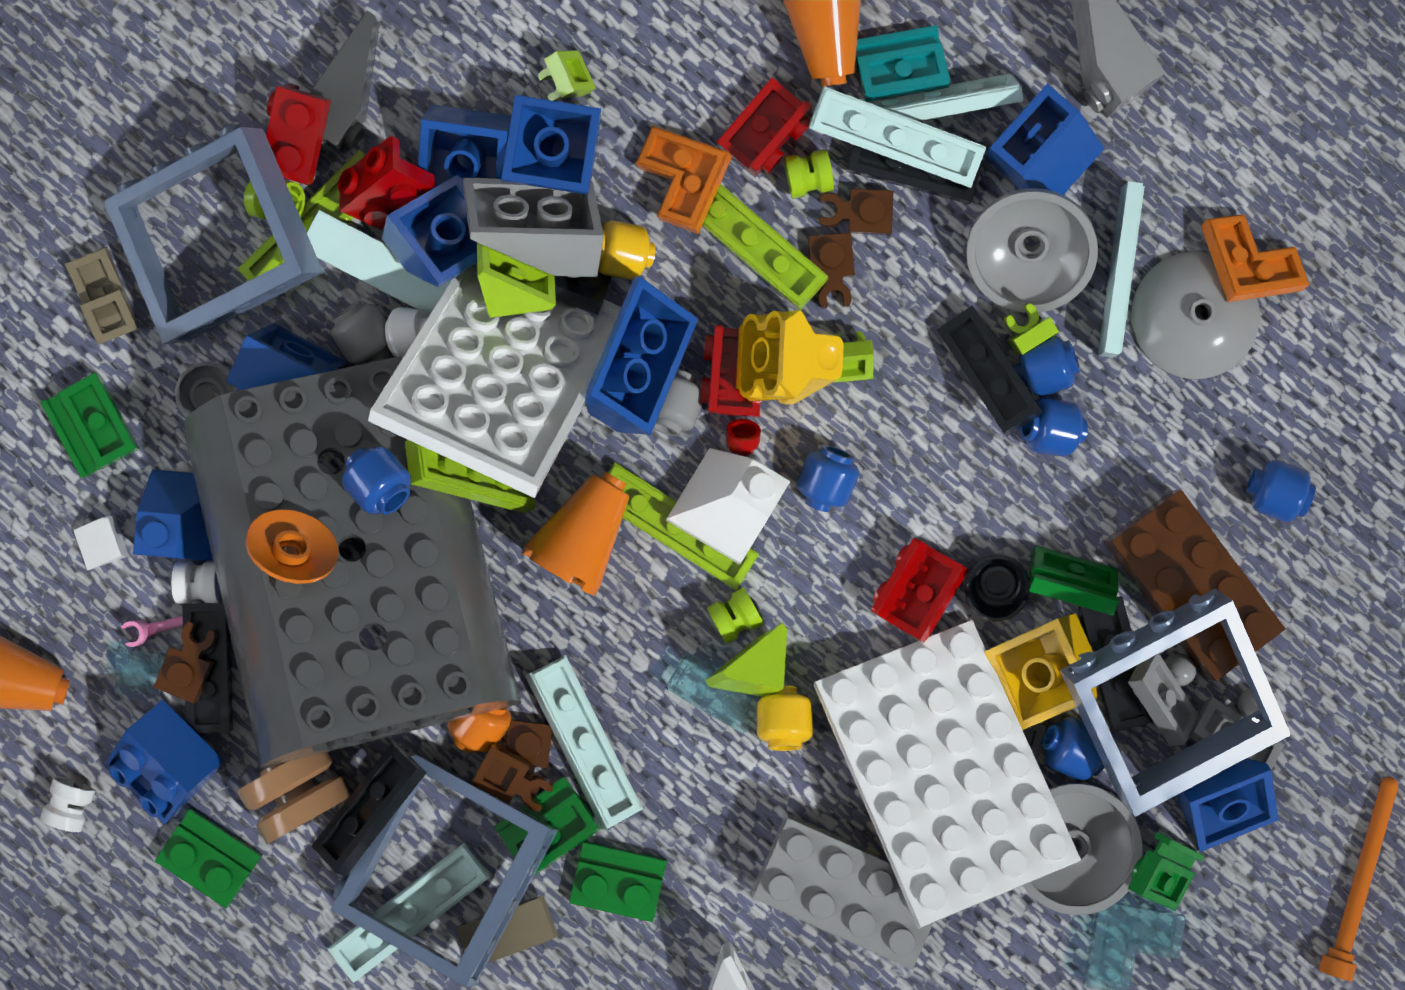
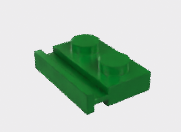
[40,373,140,478]
[1029,545,1119,615]
[494,777,601,877]
[154,808,263,909]
[1128,832,1204,911]
[569,841,667,922]

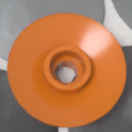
[245,509,339,584]

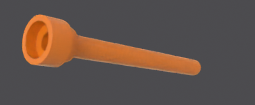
[1318,777,1398,982]

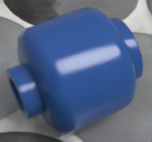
[1013,335,1081,398]
[1020,398,1088,457]
[797,445,860,512]
[342,447,411,515]
[1246,460,1316,522]
[1042,717,1105,781]

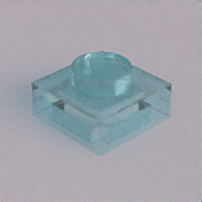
[115,651,162,695]

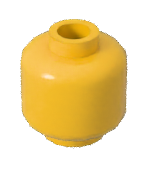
[598,220,656,280]
[756,686,813,751]

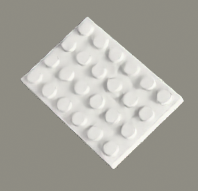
[368,264,621,498]
[813,620,1081,929]

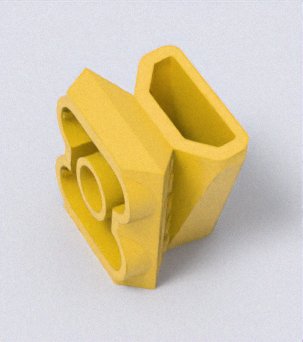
[736,310,844,405]

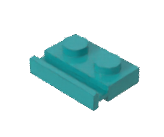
[856,25,950,102]

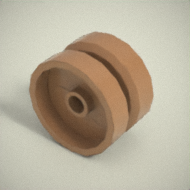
[237,752,351,844]

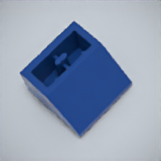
[983,83,1105,195]
[104,699,224,825]

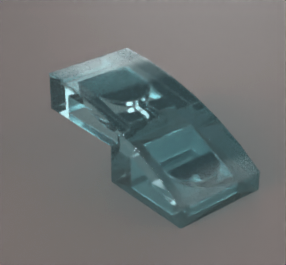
[665,651,762,734]

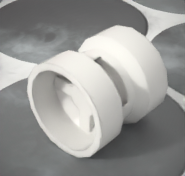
[171,561,222,604]
[39,777,96,832]

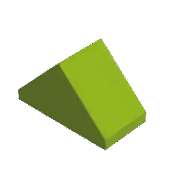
[477,243,556,318]
[705,622,788,697]

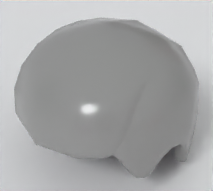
[174,362,237,418]

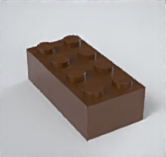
[1103,489,1286,681]

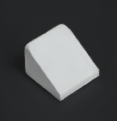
[73,515,129,570]

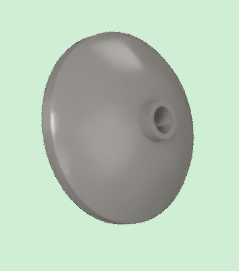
[967,188,1098,313]
[1131,251,1260,380]
[1023,783,1143,915]

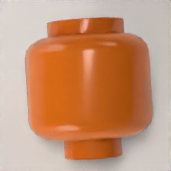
[447,707,512,753]

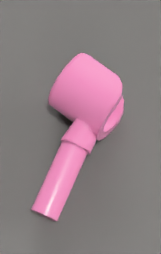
[121,616,183,647]

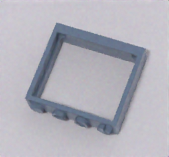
[103,123,323,344]
[1060,588,1291,817]
[331,754,558,987]

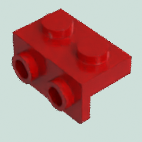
[716,77,812,178]
[265,83,331,185]
[338,135,435,230]
[700,325,761,418]
[871,537,969,643]

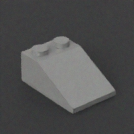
[1071,0,1166,118]
[463,178,604,278]

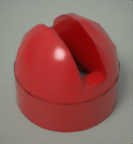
[726,419,761,457]

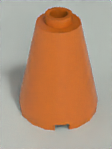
[783,0,861,87]
[521,471,630,596]
[0,635,70,711]

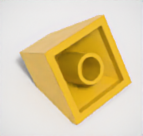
[984,613,1097,730]

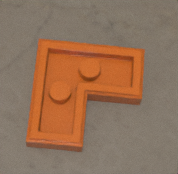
[635,126,732,234]
[1201,214,1310,302]

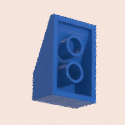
[418,104,511,187]

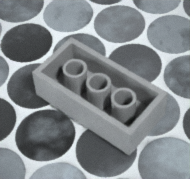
[751,812,933,970]

